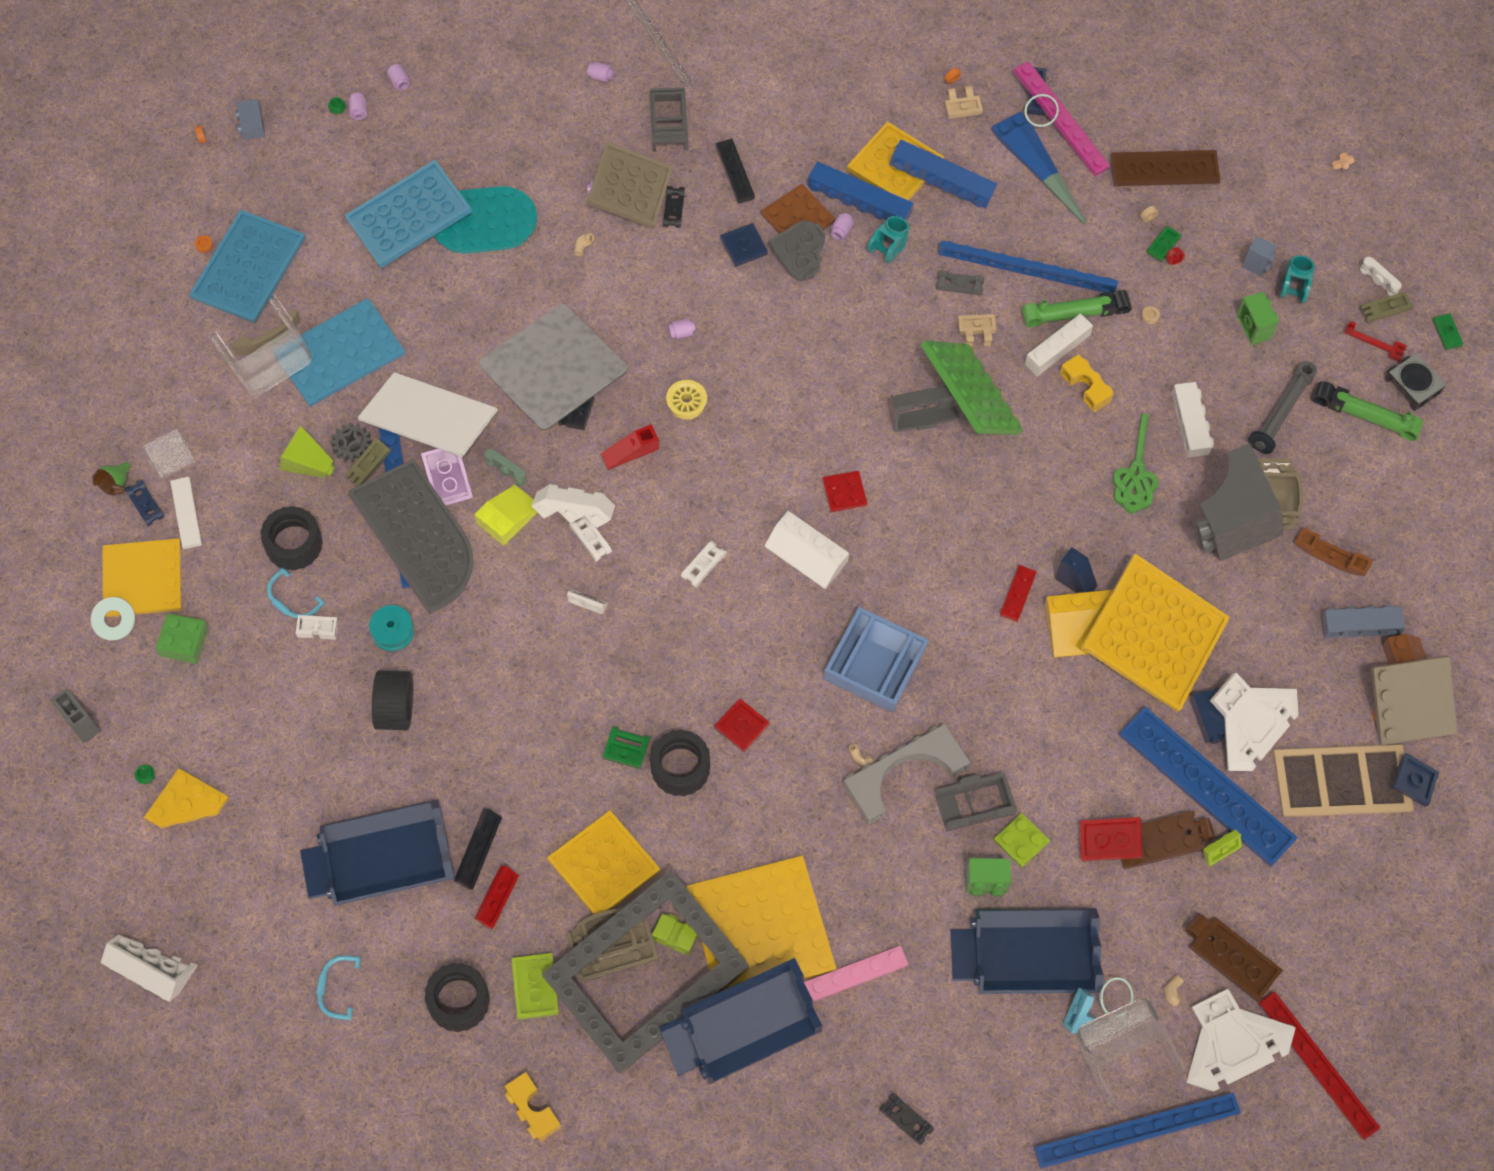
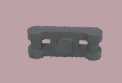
[936,270,984,296]

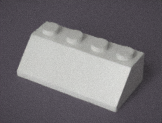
[765,511,849,589]

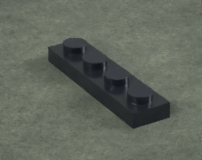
[716,139,755,204]
[454,808,502,890]

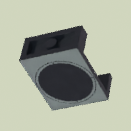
[1385,353,1446,412]

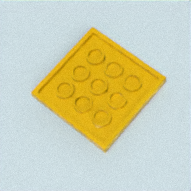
[846,121,945,201]
[103,538,182,617]
[547,810,661,915]

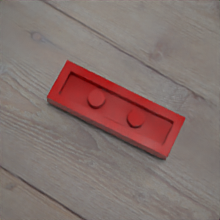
[1000,565,1037,622]
[474,865,520,929]

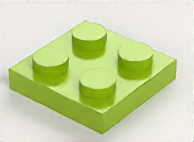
[993,813,1050,868]

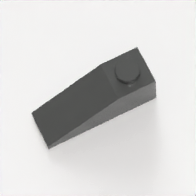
[51,689,100,743]

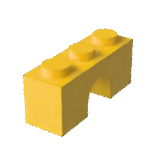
[1060,354,1114,413]
[504,1072,561,1142]

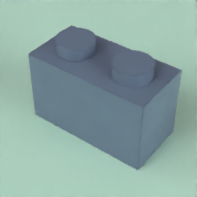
[235,99,265,140]
[1242,236,1276,277]

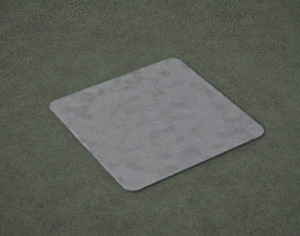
[479,304,628,430]

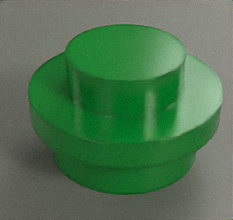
[328,97,346,114]
[134,765,155,784]

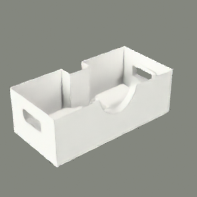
[296,615,338,640]

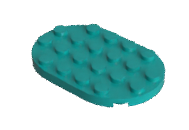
[433,186,537,254]

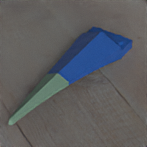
[991,111,1086,225]

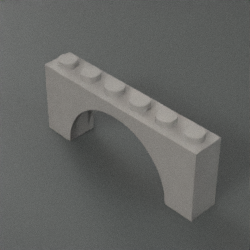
[843,724,970,825]

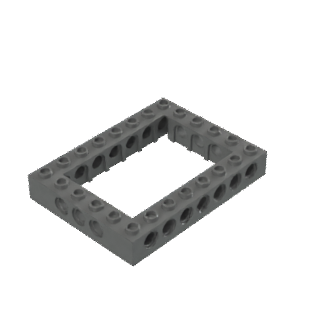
[541,870,749,1074]

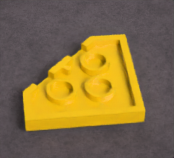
[144,768,229,829]

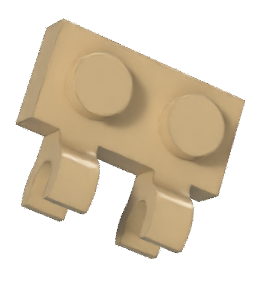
[944,86,983,119]
[958,314,996,347]

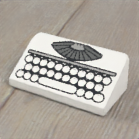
[567,590,608,614]

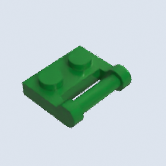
[603,726,651,770]

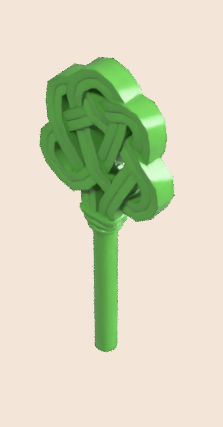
[1113,414,1159,514]

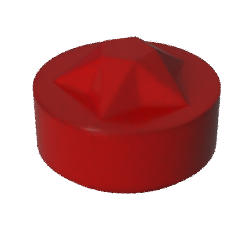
[1166,247,1185,265]

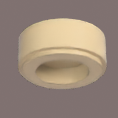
[1140,206,1158,222]
[1141,306,1160,324]

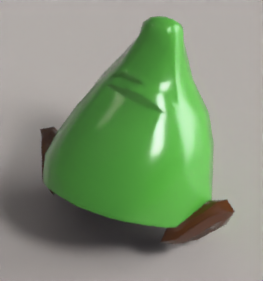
[92,462,130,496]

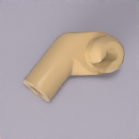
[574,233,595,256]
[848,744,874,768]
[1164,975,1183,1006]

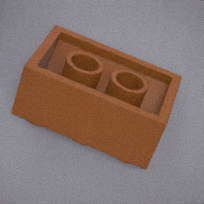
[1382,634,1427,664]

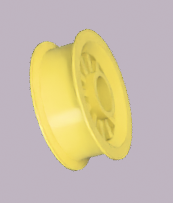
[666,380,707,420]

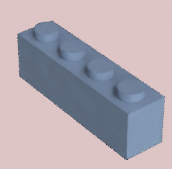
[1321,605,1405,638]

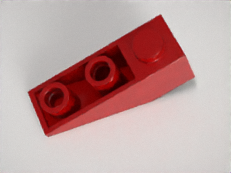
[600,424,659,470]

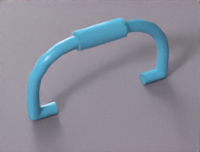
[267,568,325,619]
[316,955,361,1020]

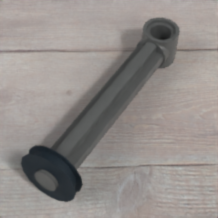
[1248,361,1317,454]

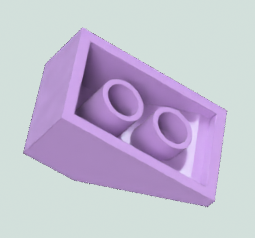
[420,448,473,505]

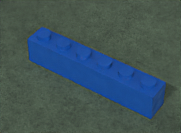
[889,139,997,208]
[807,161,914,221]

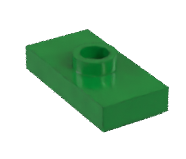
[1146,226,1182,262]
[1432,313,1463,350]

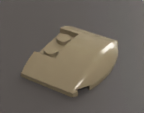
[1257,458,1303,530]
[567,908,659,983]

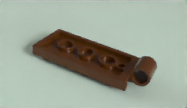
[1121,810,1216,870]
[1185,913,1283,1002]

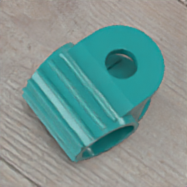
[867,215,910,263]
[1280,254,1315,303]

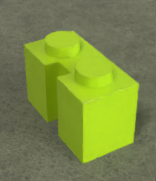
[652,914,698,956]

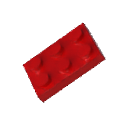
[1080,817,1143,861]

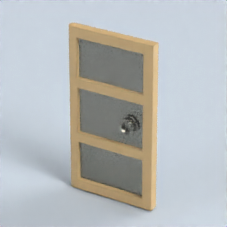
[1273,744,1414,817]

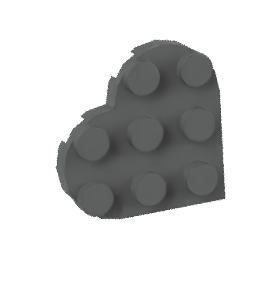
[768,220,825,281]

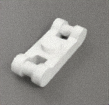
[1360,257,1401,296]
[569,516,612,562]
[681,541,727,588]

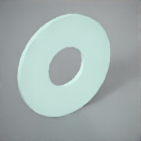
[91,597,135,640]

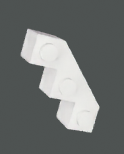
[532,484,615,528]

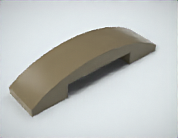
[231,309,300,355]

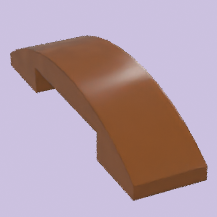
[1295,527,1373,576]

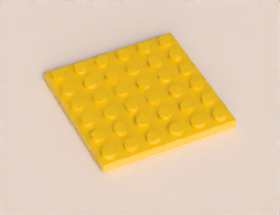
[1081,553,1230,712]
[686,855,837,992]

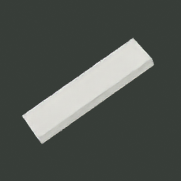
[170,477,202,549]

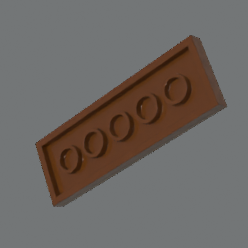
[1110,150,1221,186]

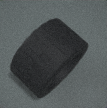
[260,506,323,570]
[372,670,413,731]
[650,730,710,796]
[424,963,490,1032]

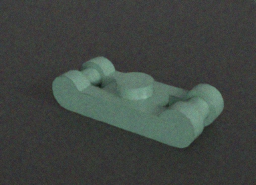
[484,449,526,486]

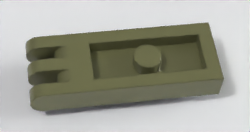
[1360,292,1413,323]
[345,437,392,487]

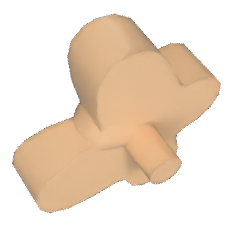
[1332,153,1355,169]

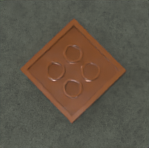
[760,184,836,234]

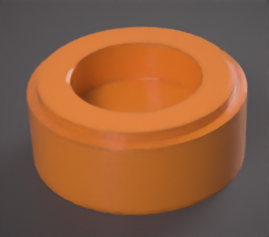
[944,67,961,84]
[195,125,207,144]
[194,235,213,253]

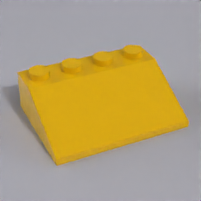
[1044,590,1113,658]

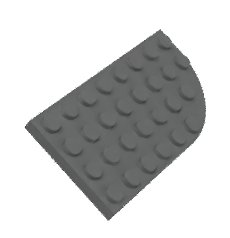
[348,459,473,615]

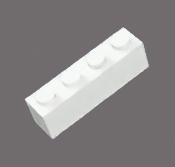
[1025,313,1093,376]
[1171,382,1214,458]

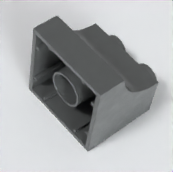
[1194,443,1284,561]

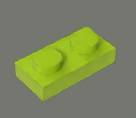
[1203,829,1242,866]

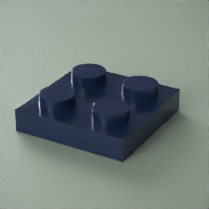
[720,223,768,267]
[1392,753,1439,807]

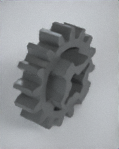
[330,423,372,463]

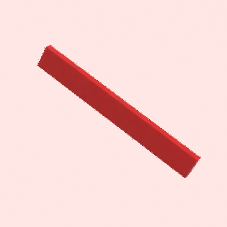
[1258,991,1381,1141]

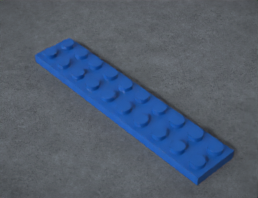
[1119,706,1298,867]

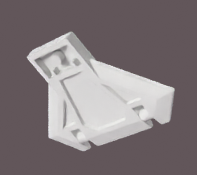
[1210,673,1298,771]
[1186,989,1296,1092]

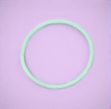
[1025,94,1059,127]
[1100,977,1133,1017]

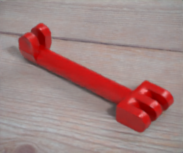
[1344,321,1407,362]

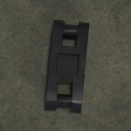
[663,186,685,228]
[879,1093,934,1145]

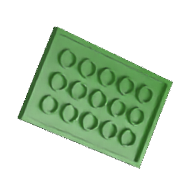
[921,340,1023,435]

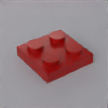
[822,470,868,513]
[714,699,770,752]

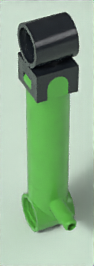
[1022,290,1132,328]
[1312,381,1424,441]

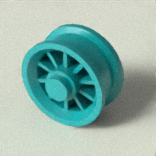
[369,605,414,652]

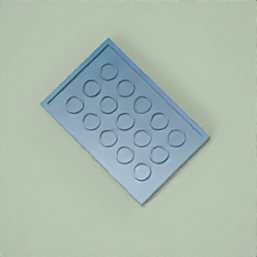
[344,160,472,268]
[189,210,306,324]
[272,298,406,407]

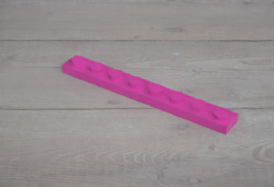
[1013,61,1110,177]

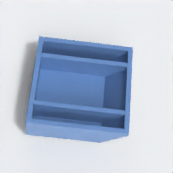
[824,607,929,713]

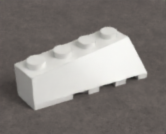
[101,935,198,1002]

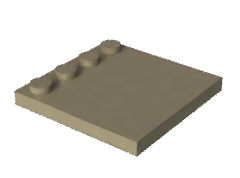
[586,142,673,228]
[1371,656,1457,745]

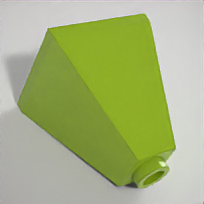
[279,426,335,478]

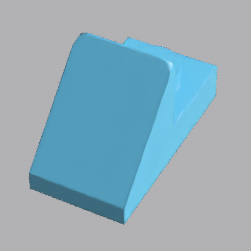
[1062,988,1099,1034]

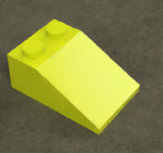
[474,485,538,546]

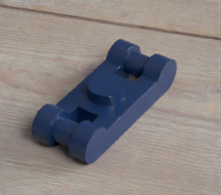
[124,479,164,527]

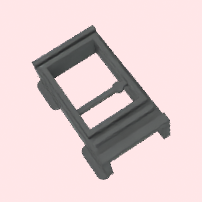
[650,87,688,152]
[890,385,959,432]
[935,772,1017,832]

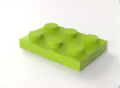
[511,953,559,1020]

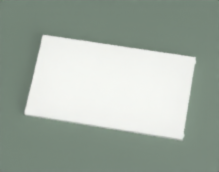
[358,372,498,457]

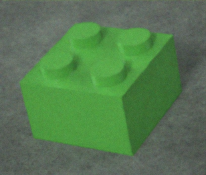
[1237,291,1279,345]
[155,613,209,664]
[966,858,1011,897]

